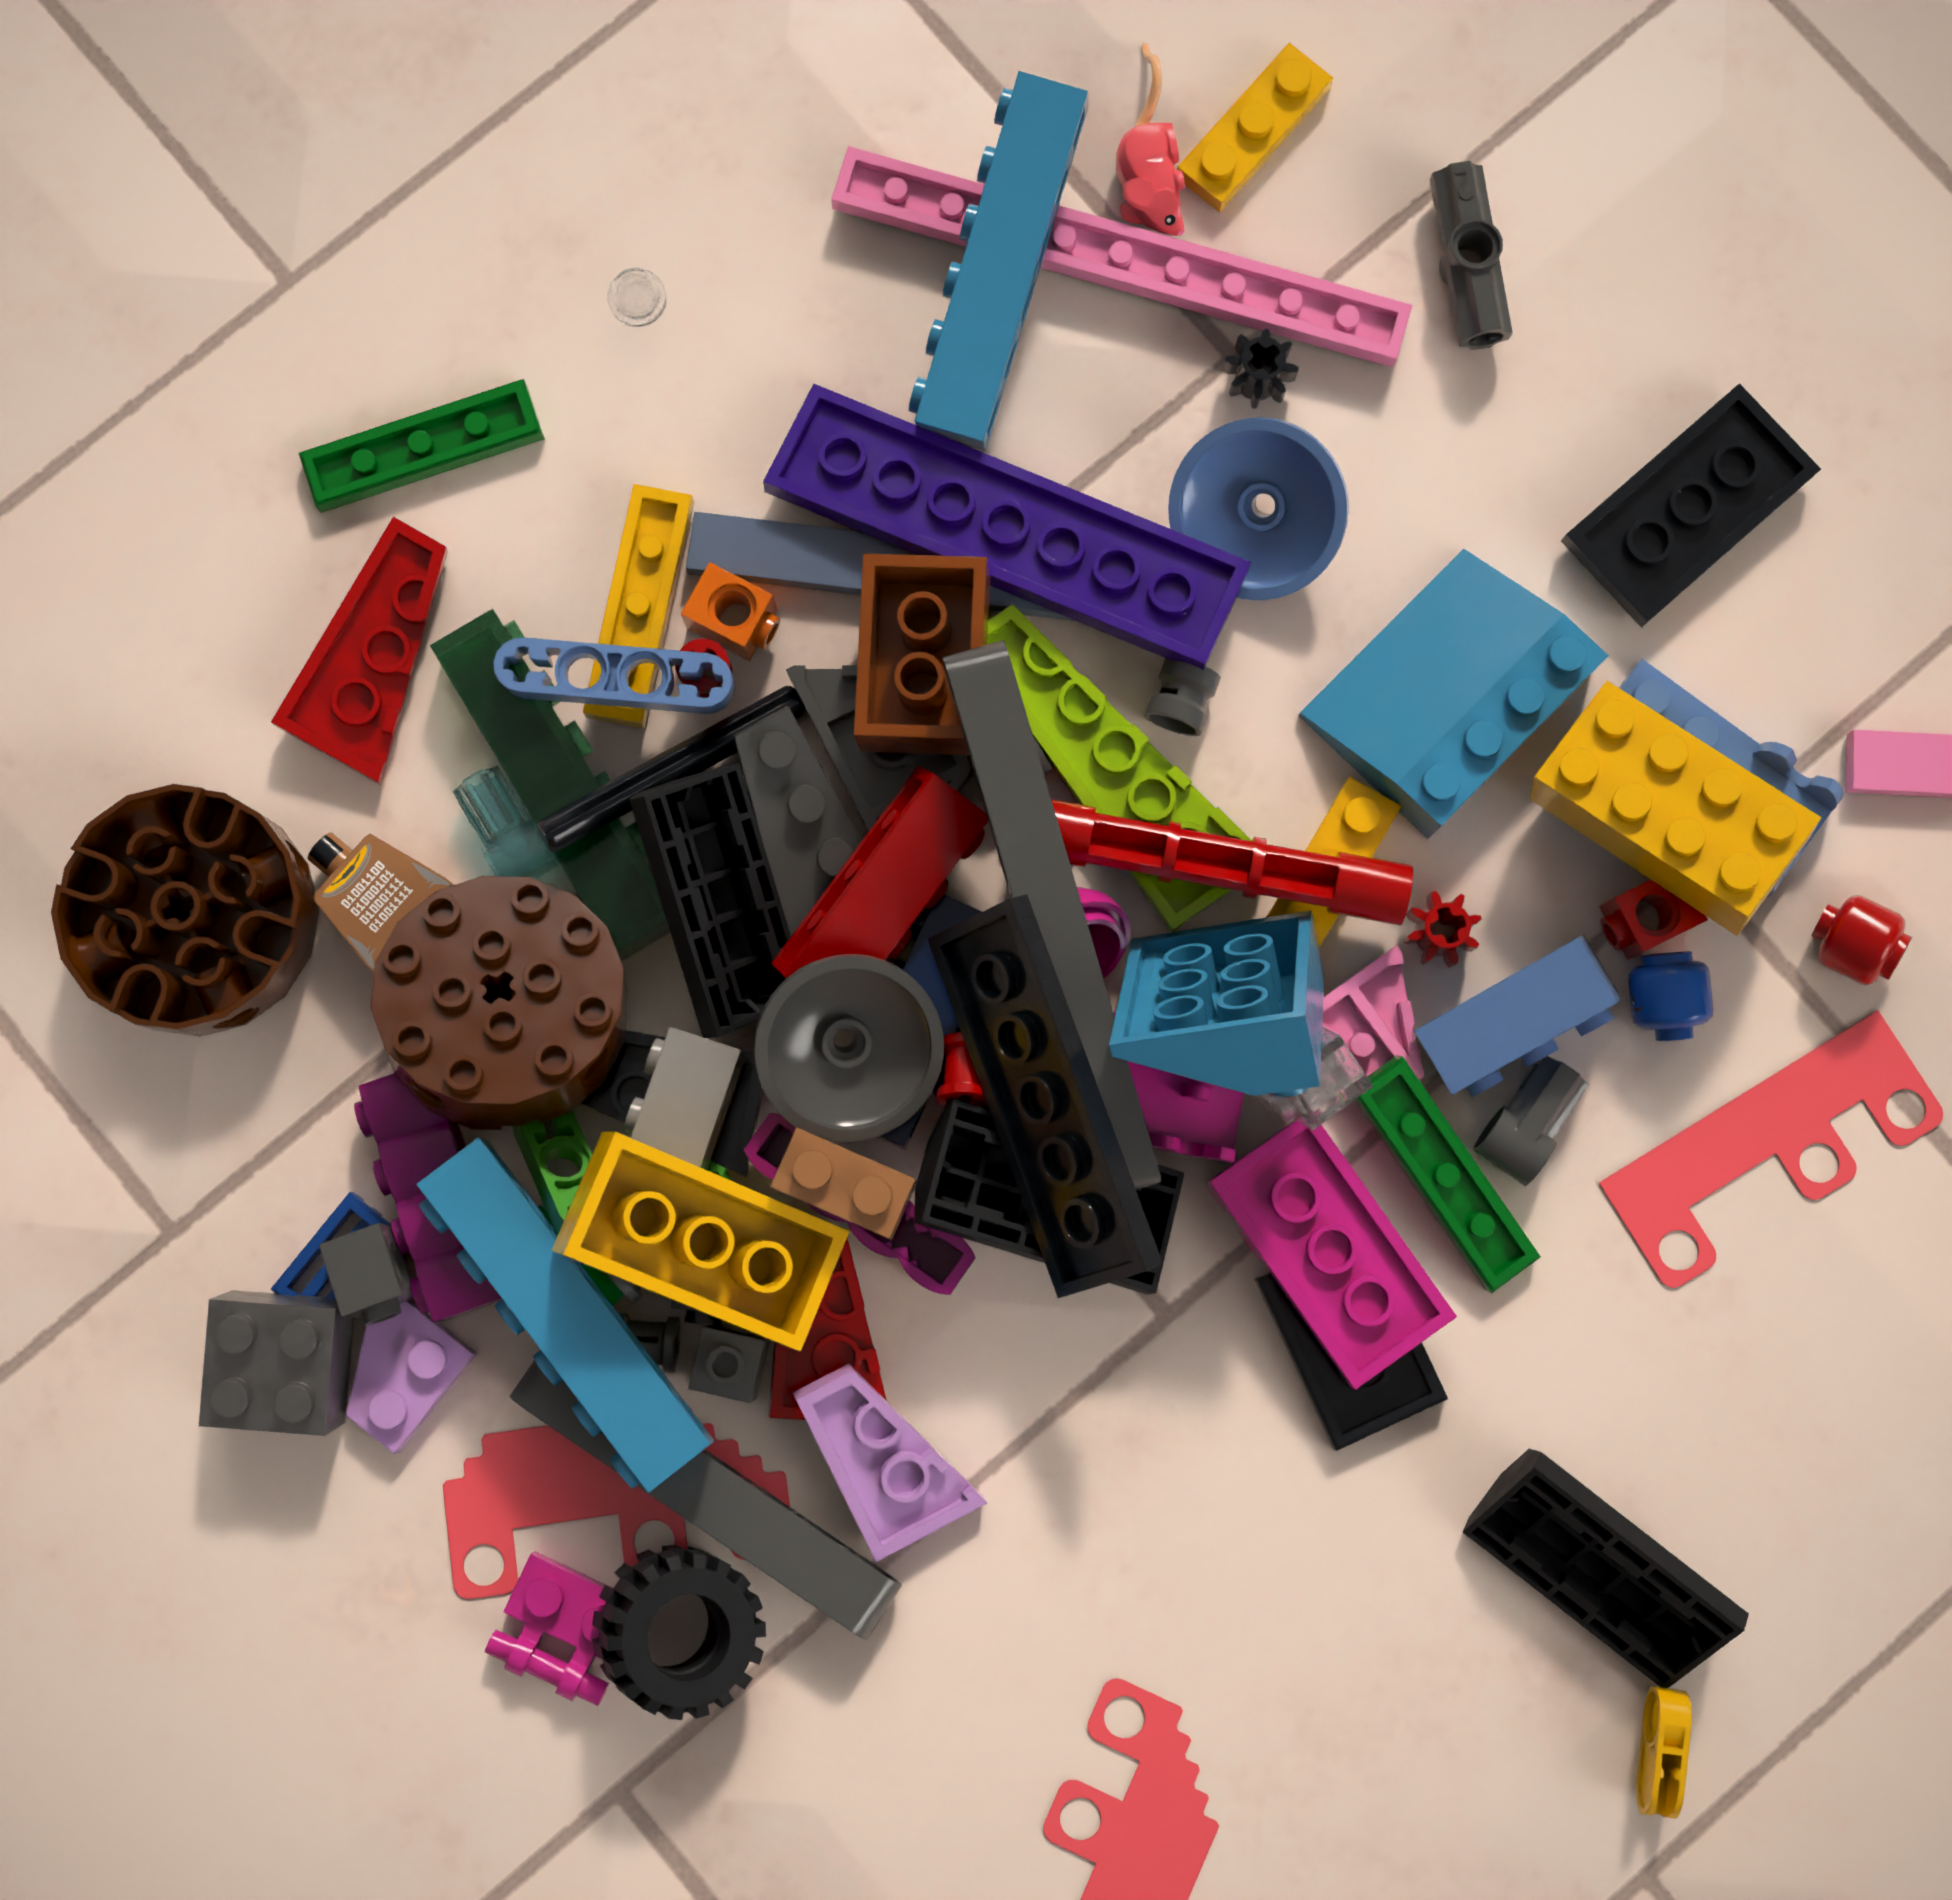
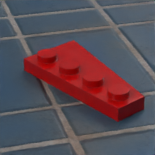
[271,516,448,785]

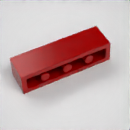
[771,766,988,978]

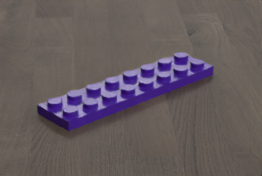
[763,383,1251,671]

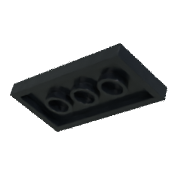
[1561,383,1821,628]

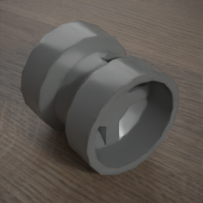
[1145,658,1221,736]

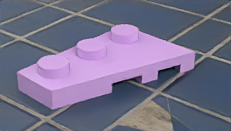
[793,1364,987,1562]

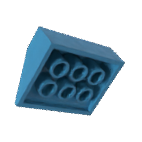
[1298,549,1609,839]
[1109,910,1324,1097]

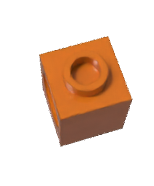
[681,562,781,662]

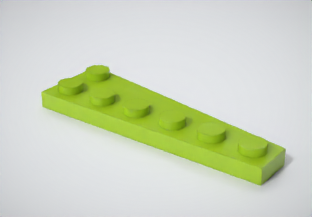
[987,604,1252,932]

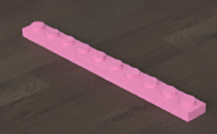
[831,146,1412,368]

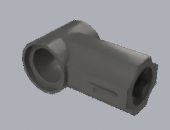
[1473,1056,1589,1186]

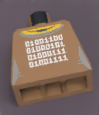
[307,832,454,972]

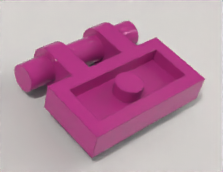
[484,1551,613,1706]

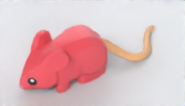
[1116,43,1185,236]

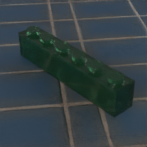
[430,608,670,961]

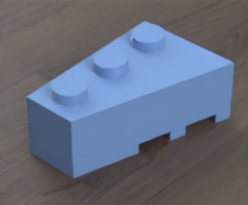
[1414,934,1621,1097]

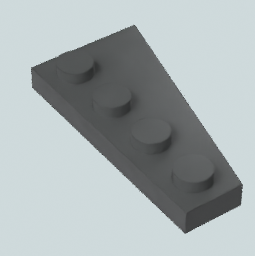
[733,706,861,936]

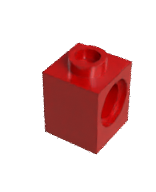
[1599,880,1708,960]

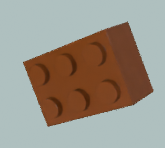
[854,554,990,755]

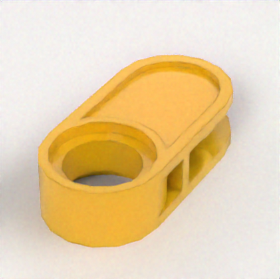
[1636,1686,1692,1819]

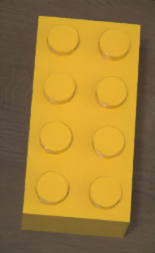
[1529,680,1822,936]
[551,1132,849,1352]

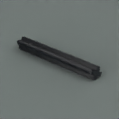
[537,686,805,852]

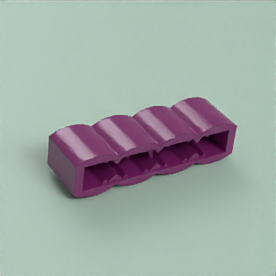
[354,1073,502,1322]
[744,1113,976,1295]

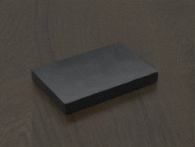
[1254,1272,1448,1451]

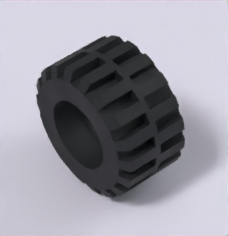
[592,1545,766,1720]

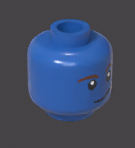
[1628,951,1714,1041]

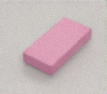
[1846,730,1952,798]

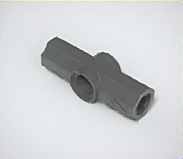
[1430,161,1513,350]

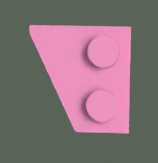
[1322,945,1424,1087]

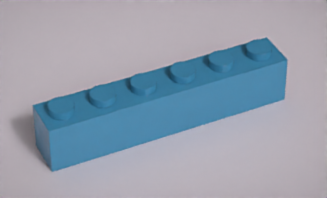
[908,71,1088,451]
[416,1137,715,1493]

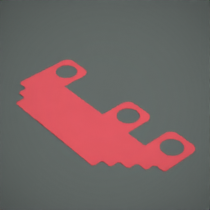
[443,1408,790,1599]
[1043,1678,1219,1900]

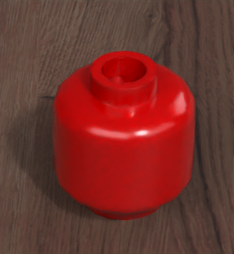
[1811,895,1912,985]

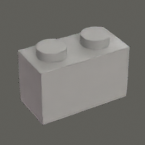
[624,1026,746,1170]

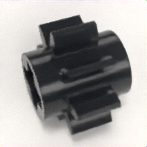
[1222,329,1299,409]

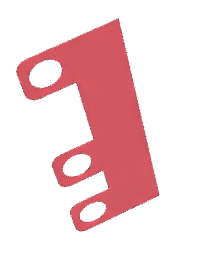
[1599,1010,1943,1288]

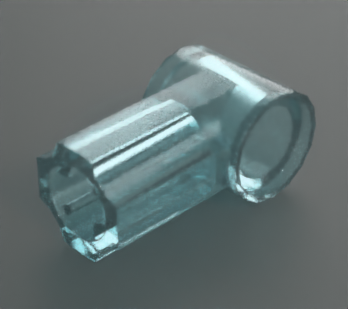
[453,765,562,879]

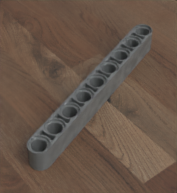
[942,640,1161,1190]

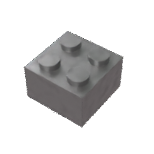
[199,1290,353,1436]

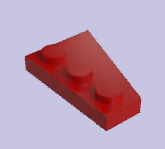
[768,1237,887,1420]

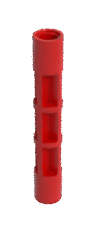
[1051,799,1413,926]

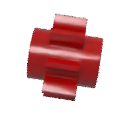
[1403,891,1482,968]

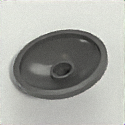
[754,954,944,1142]

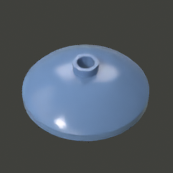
[1168,417,1349,600]

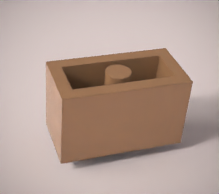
[770,1127,917,1240]

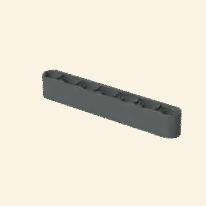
[509,1360,902,1640]

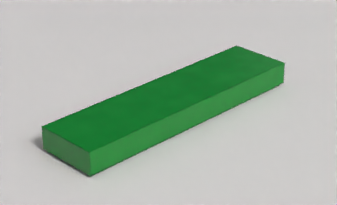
[299,379,545,513]
[1348,1055,1541,1293]

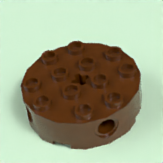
[51,784,319,1037]
[370,876,627,1130]

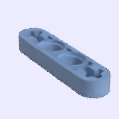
[493,637,735,714]

